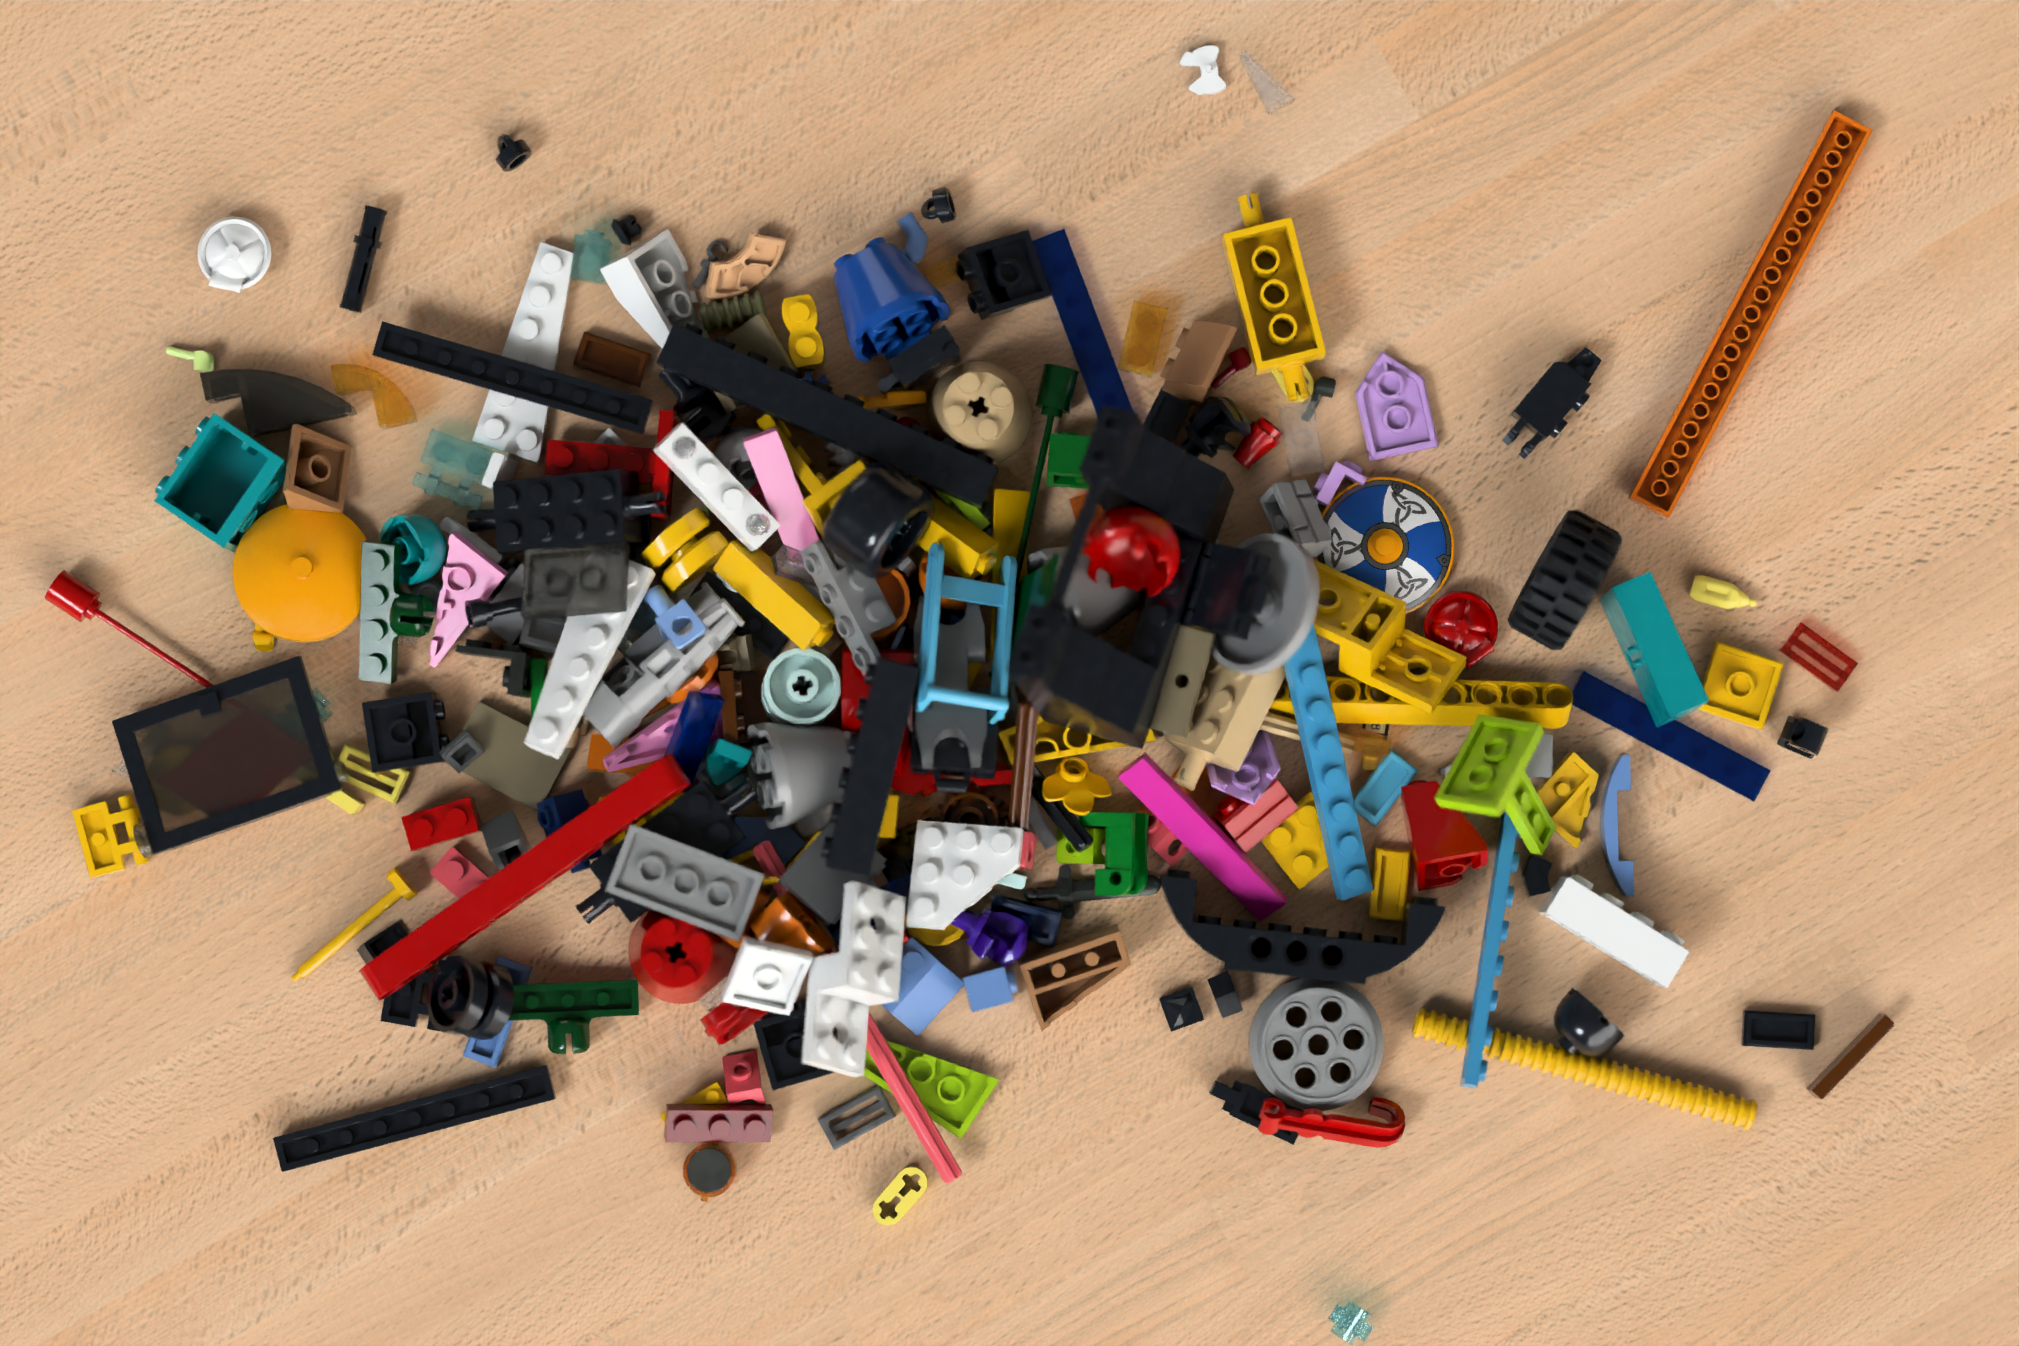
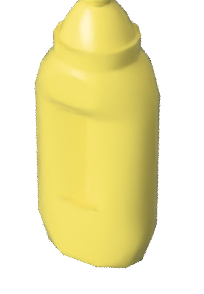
[1689,575,1757,609]

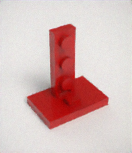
[545,410,679,522]

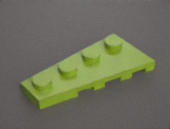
[864,1039,1000,1139]

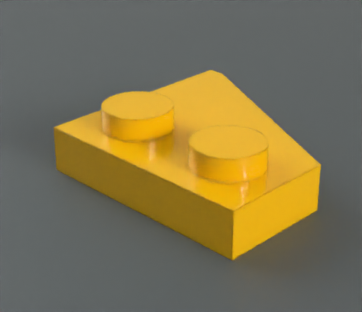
[1536,750,1599,849]

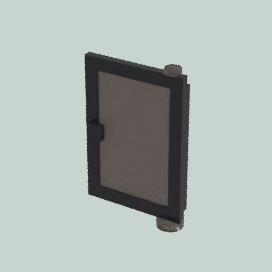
[112,656,349,858]

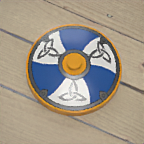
[1314,477,1454,614]

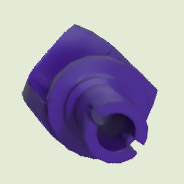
[951,907,1029,967]

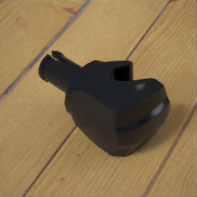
[658,369,737,444]
[1179,397,1252,458]

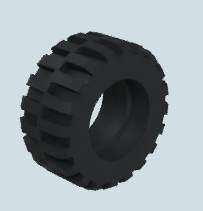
[1507,510,1622,650]

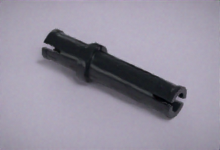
[339,205,387,313]

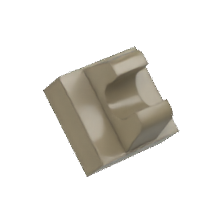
[716,634,757,672]

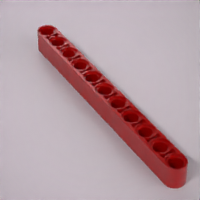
[359,753,691,1000]

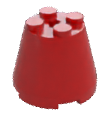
[628,909,735,1004]

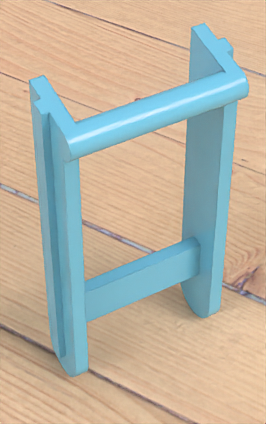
[915,542,1017,724]

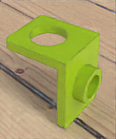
[1056,828,1105,864]

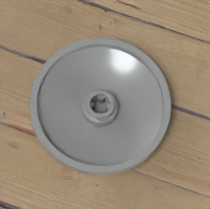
[1207,533,1319,675]

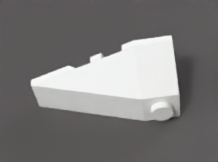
[600,229,709,348]

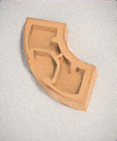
[705,233,787,298]

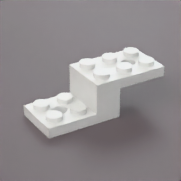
[802,881,906,1077]

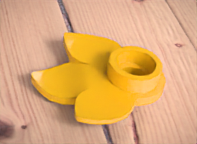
[1042,757,1111,815]

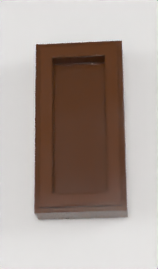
[573,331,651,388]

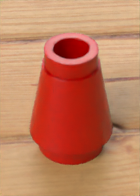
[1233,416,1283,469]

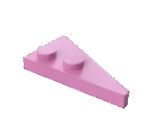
[429,531,508,668]
[603,680,724,772]

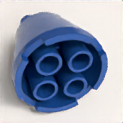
[834,237,950,363]

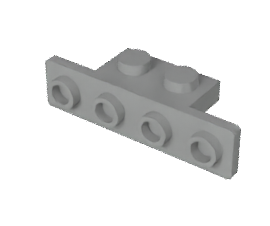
[801,540,897,676]

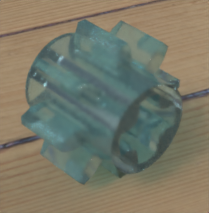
[1329,1301,1373,1345]

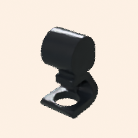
[1777,716,1829,759]

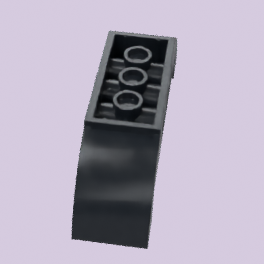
[1160,869,1445,984]

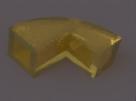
[330,364,418,429]

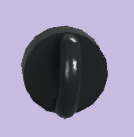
[496,134,531,172]
[921,187,956,223]

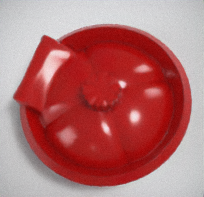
[1424,591,1498,668]

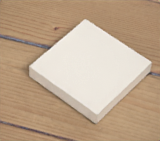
[721,937,813,1016]

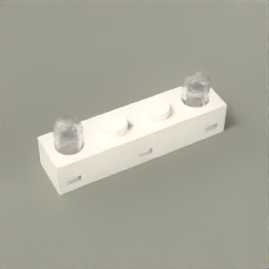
[652,423,781,551]

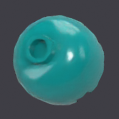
[380,514,447,585]

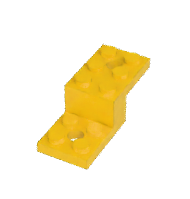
[1313,560,1467,714]

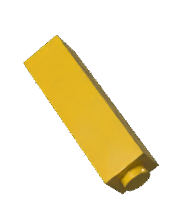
[917,494,999,580]
[713,540,836,651]

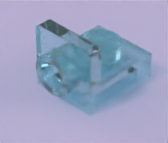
[569,230,612,285]

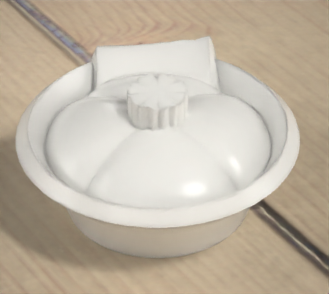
[197,217,271,293]

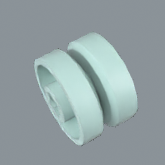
[761,648,841,726]

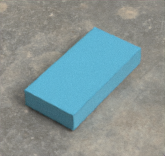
[1353,749,1419,826]

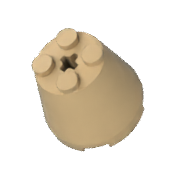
[927,361,1032,464]

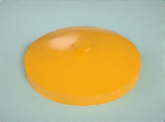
[232,504,366,643]

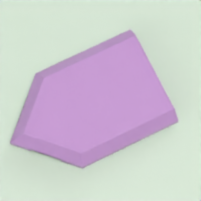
[1355,351,1439,461]
[1206,730,1281,805]

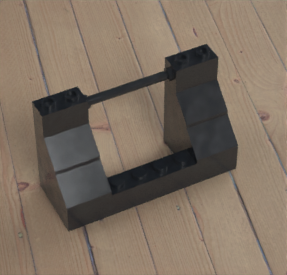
[1006,404,1234,749]

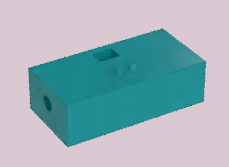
[1599,571,1709,727]

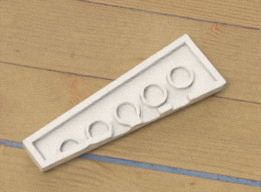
[472,242,575,464]
[524,546,656,760]

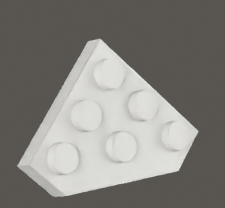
[906,820,1024,930]

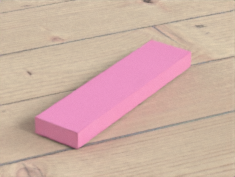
[743,427,820,566]

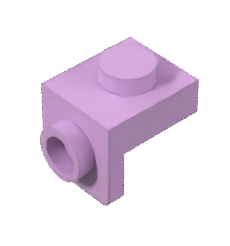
[1313,460,1367,507]

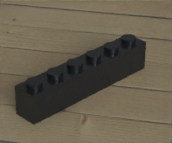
[821,656,920,877]

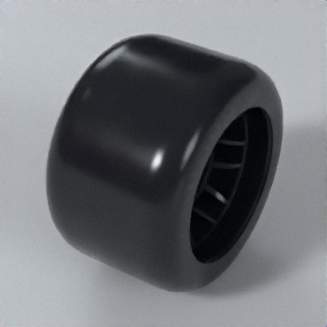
[823,461,935,578]

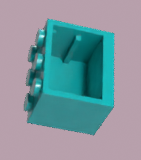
[154,413,287,553]

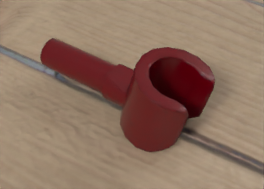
[1211,347,1251,390]

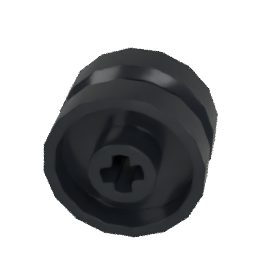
[427,955,514,1040]

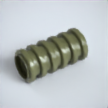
[700,290,767,334]

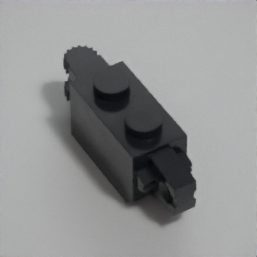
[1502,347,1602,459]

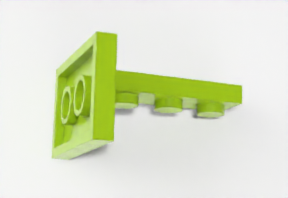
[1434,714,1557,855]

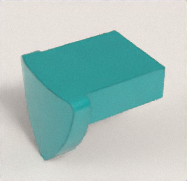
[705,738,752,787]

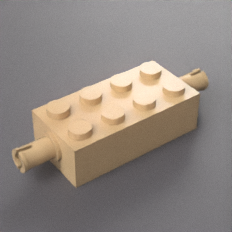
[1164,653,1286,791]

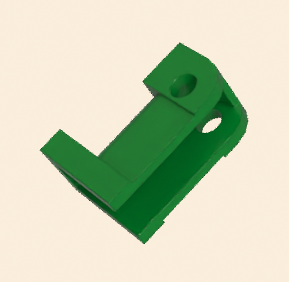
[1079,812,1149,896]

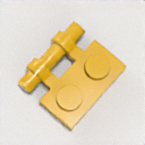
[72,795,150,878]

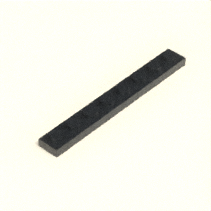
[372,321,654,435]
[273,1064,556,1172]

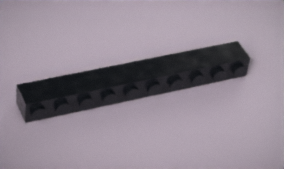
[656,322,998,509]

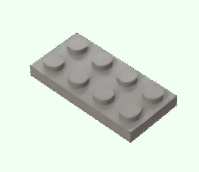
[605,824,765,942]

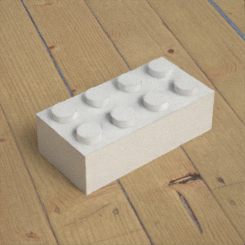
[1538,874,1690,988]

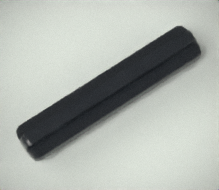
[1031,765,1093,852]

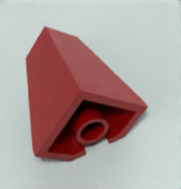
[1401,780,1488,891]

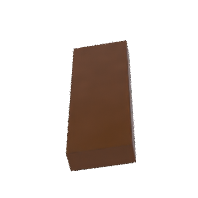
[1806,1013,1894,1099]

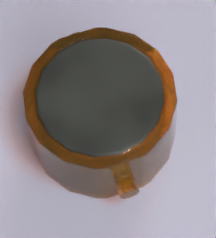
[683,1142,737,1202]

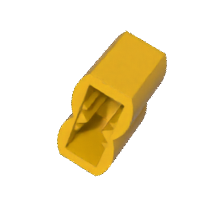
[782,294,826,372]

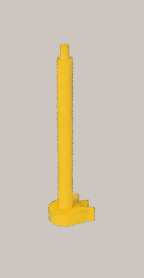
[291,867,418,982]

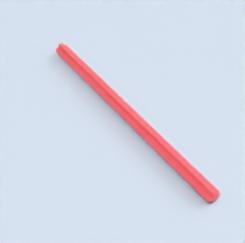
[753,840,962,1183]

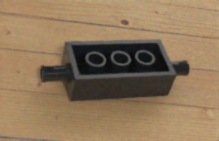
[467,469,667,554]
[575,779,759,924]

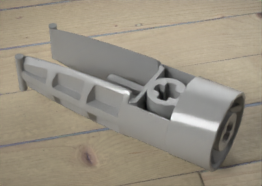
[583,582,745,748]

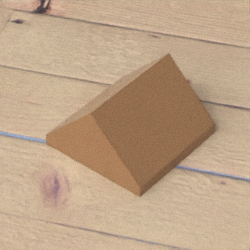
[283,424,352,513]

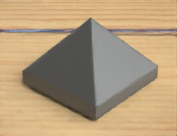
[439,730,486,773]

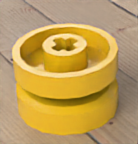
[641,507,729,594]

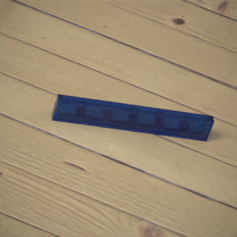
[1033,229,1134,418]
[1572,671,1771,802]

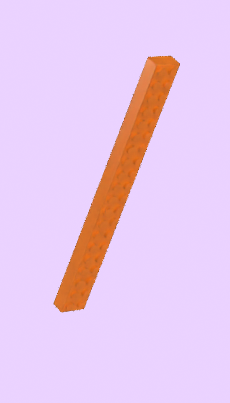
[1628,110,1873,519]

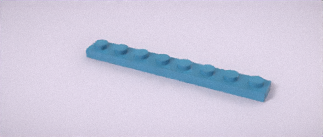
[1283,622,1373,900]
[1460,809,1521,1089]

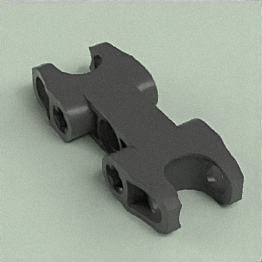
[914,595,987,769]

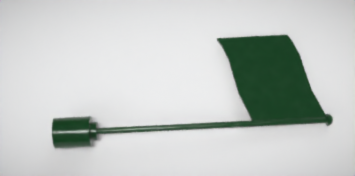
[988,364,1079,678]

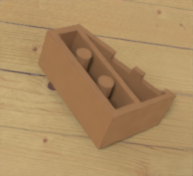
[1017,924,1131,1031]

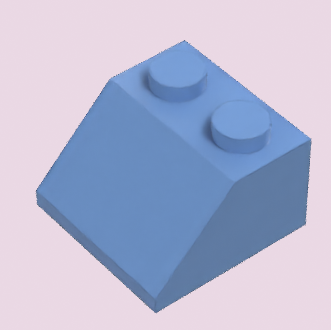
[881,937,964,1036]

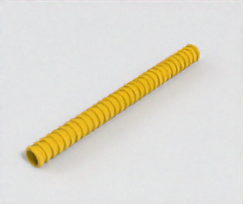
[1412,1007,1758,1130]

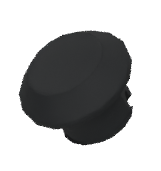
[611,215,642,246]

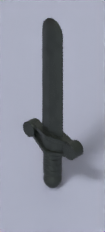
[1024,864,1161,919]

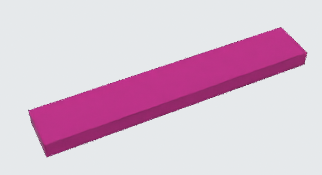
[1118,752,1288,922]

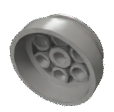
[1248,977,1384,1111]

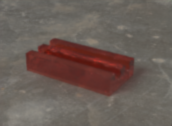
[1779,622,1858,692]

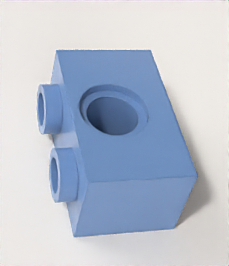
[963,966,1018,1012]

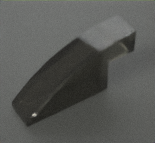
[200,369,357,437]

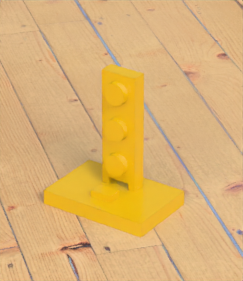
[756,414,866,541]

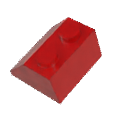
[841,648,914,732]

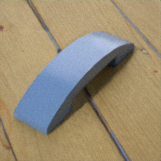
[1600,755,1634,896]

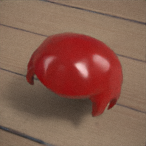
[1083,507,1180,597]

